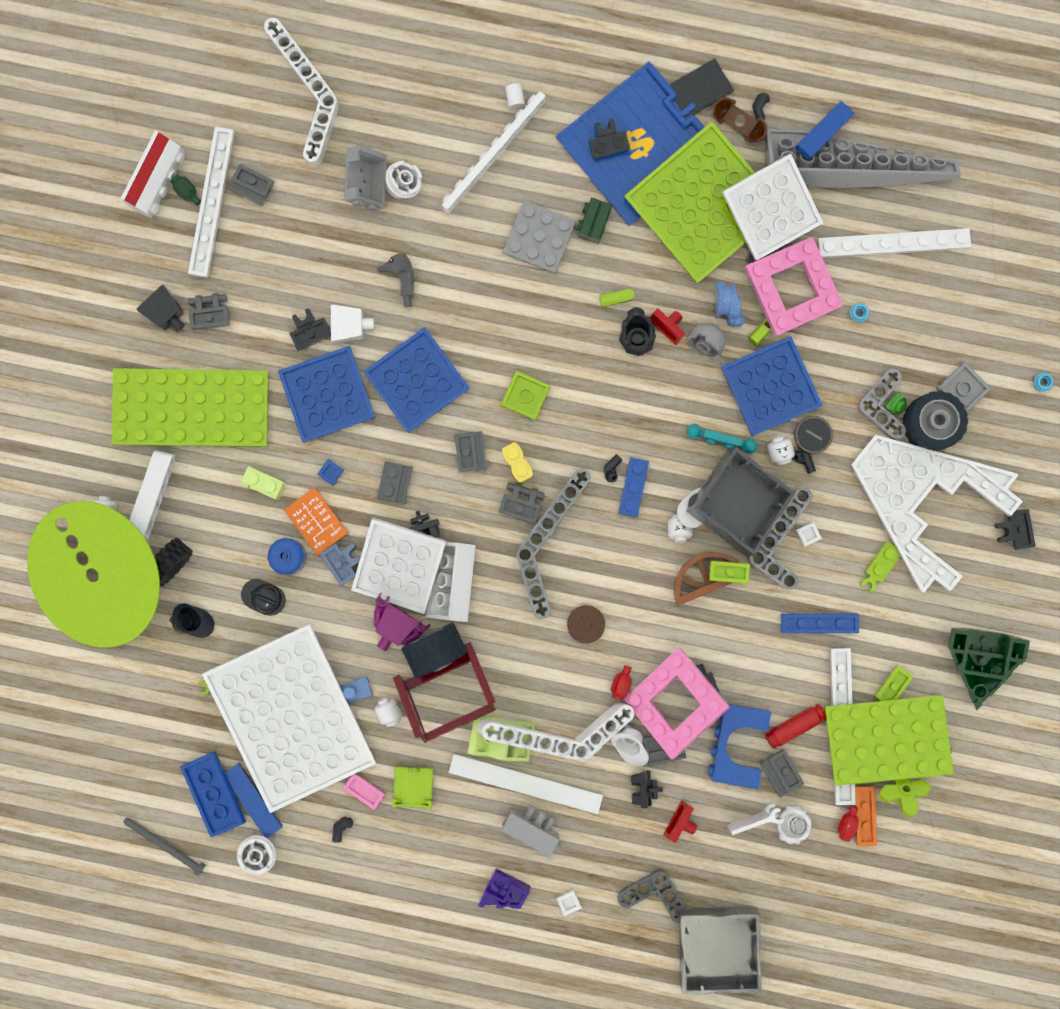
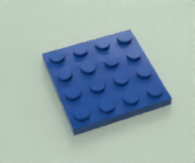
[363,327,470,434]
[721,336,823,436]
[278,346,375,443]

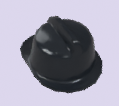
[241,579,286,616]
[169,603,214,638]

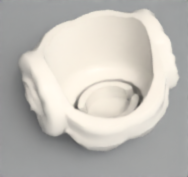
[777,805,812,844]

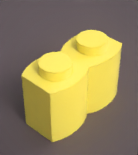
[502,442,533,484]

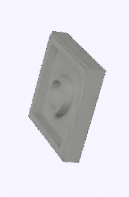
[936,362,991,412]

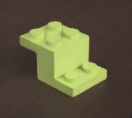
[468,715,535,762]

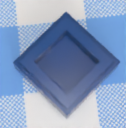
[317,459,344,486]

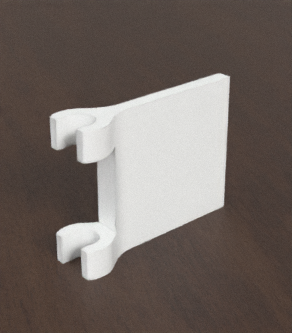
[726,803,784,835]

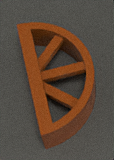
[673,552,740,606]

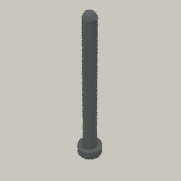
[123,818,206,876]

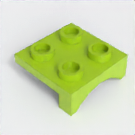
[392,766,434,809]

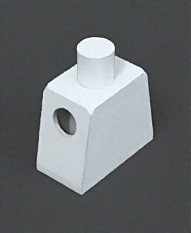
[331,305,375,344]

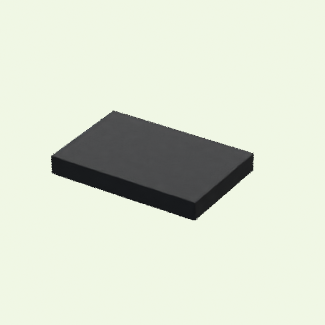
[669,58,734,118]

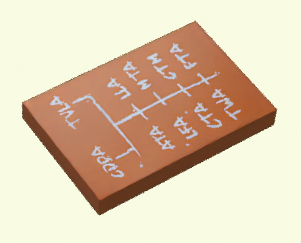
[284,487,349,556]

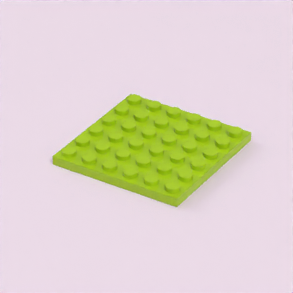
[624,121,755,284]

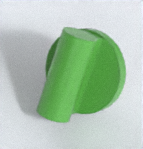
[884,392,907,415]

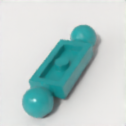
[686,424,757,454]

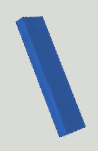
[795,101,855,160]
[781,614,859,633]
[225,763,283,838]

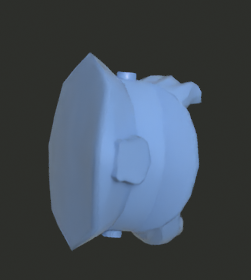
[715,281,745,327]

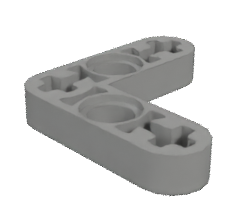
[858,368,906,440]

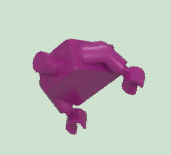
[374,593,431,652]

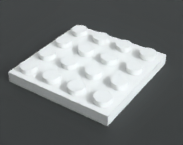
[722,154,823,261]
[351,517,447,614]

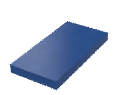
[180,751,246,838]

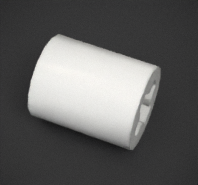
[505,83,525,110]

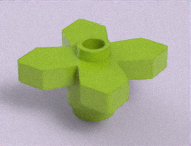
[878,779,932,819]

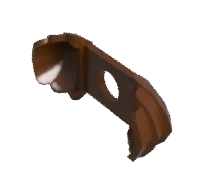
[713,97,767,143]

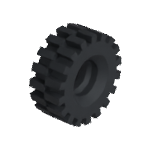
[154,538,193,587]

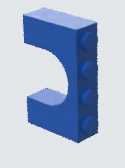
[708,703,771,790]

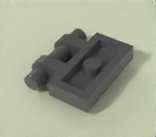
[188,293,230,330]
[499,482,545,524]

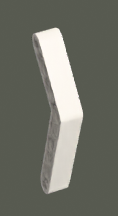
[264,18,339,167]
[130,450,175,542]
[477,702,634,761]

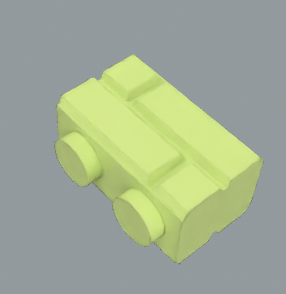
[240,466,287,501]

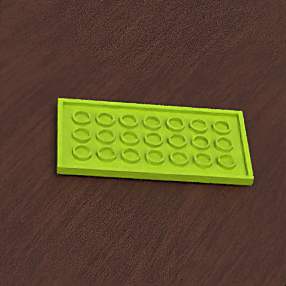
[111,368,269,447]

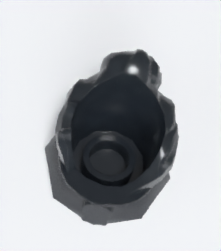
[619,307,656,356]

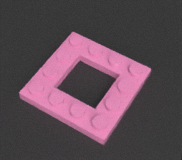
[744,236,843,336]
[624,648,730,759]

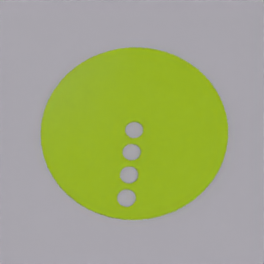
[27,501,160,648]

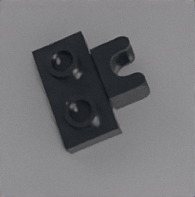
[589,119,630,160]
[289,308,331,351]
[994,509,1036,550]

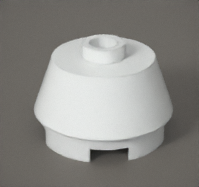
[385,161,422,199]
[237,836,276,875]

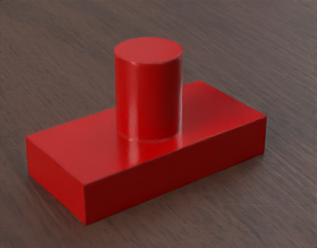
[650,308,685,345]
[663,800,697,843]

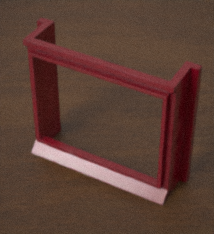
[393,642,496,743]

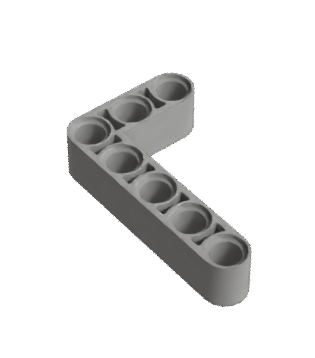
[747,487,812,590]

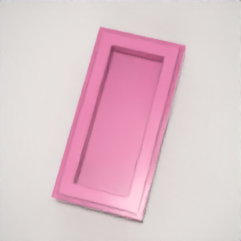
[342,773,386,810]

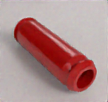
[765,704,826,749]

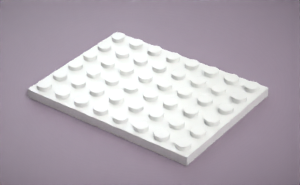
[202,624,376,813]

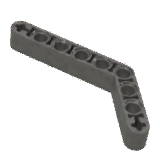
[516,468,591,619]

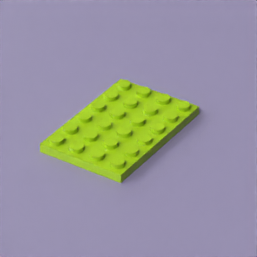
[824,695,954,786]

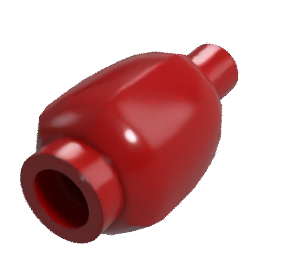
[610,665,632,701]
[837,805,859,842]

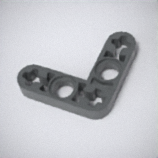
[617,870,686,924]

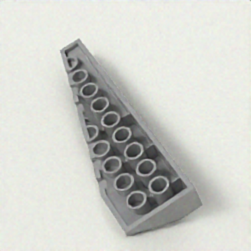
[765,129,961,188]

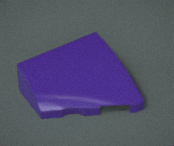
[478,869,530,909]

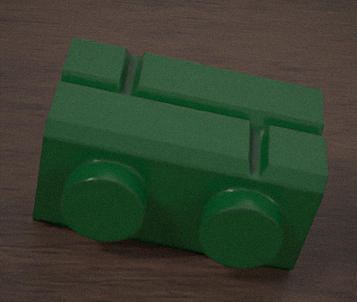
[576,198,613,244]

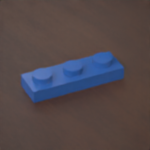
[618,457,649,517]

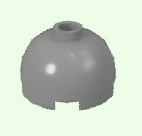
[686,323,726,360]

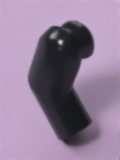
[752,93,770,120]
[792,450,816,474]
[604,454,623,483]
[332,816,353,843]

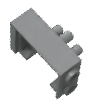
[344,145,387,211]
[501,805,561,858]

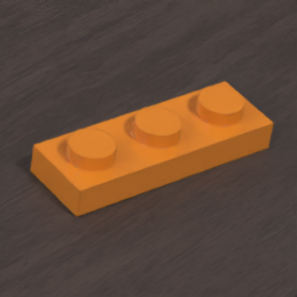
[854,786,877,846]

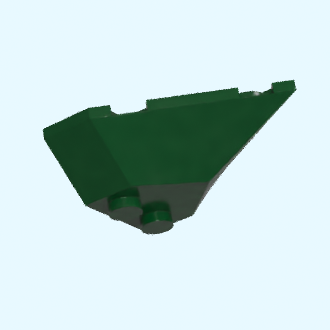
[948,628,1030,710]

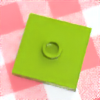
[501,370,551,421]

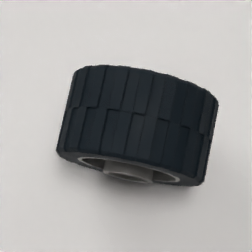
[902,391,968,451]
[401,623,467,678]

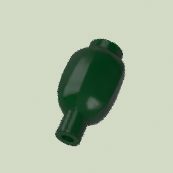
[170,175,201,206]

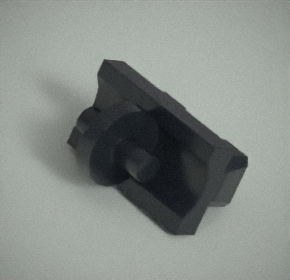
[408,511,440,537]
[631,770,663,808]

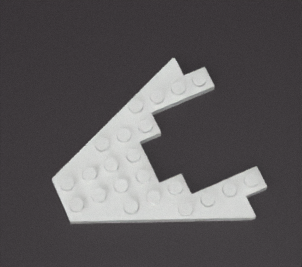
[851,435,1023,593]

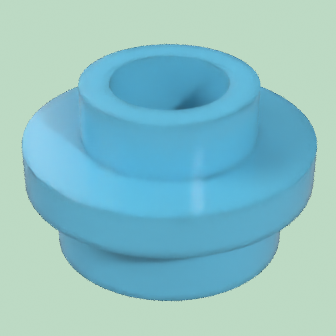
[850,303,869,323]
[1033,373,1053,392]

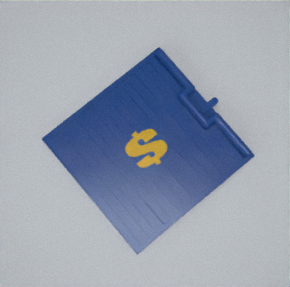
[556,62,704,226]

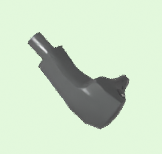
[377,253,414,308]

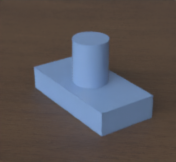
[340,677,373,703]

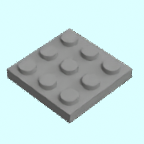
[503,200,576,274]

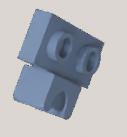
[320,543,361,586]

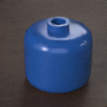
[267,538,307,575]

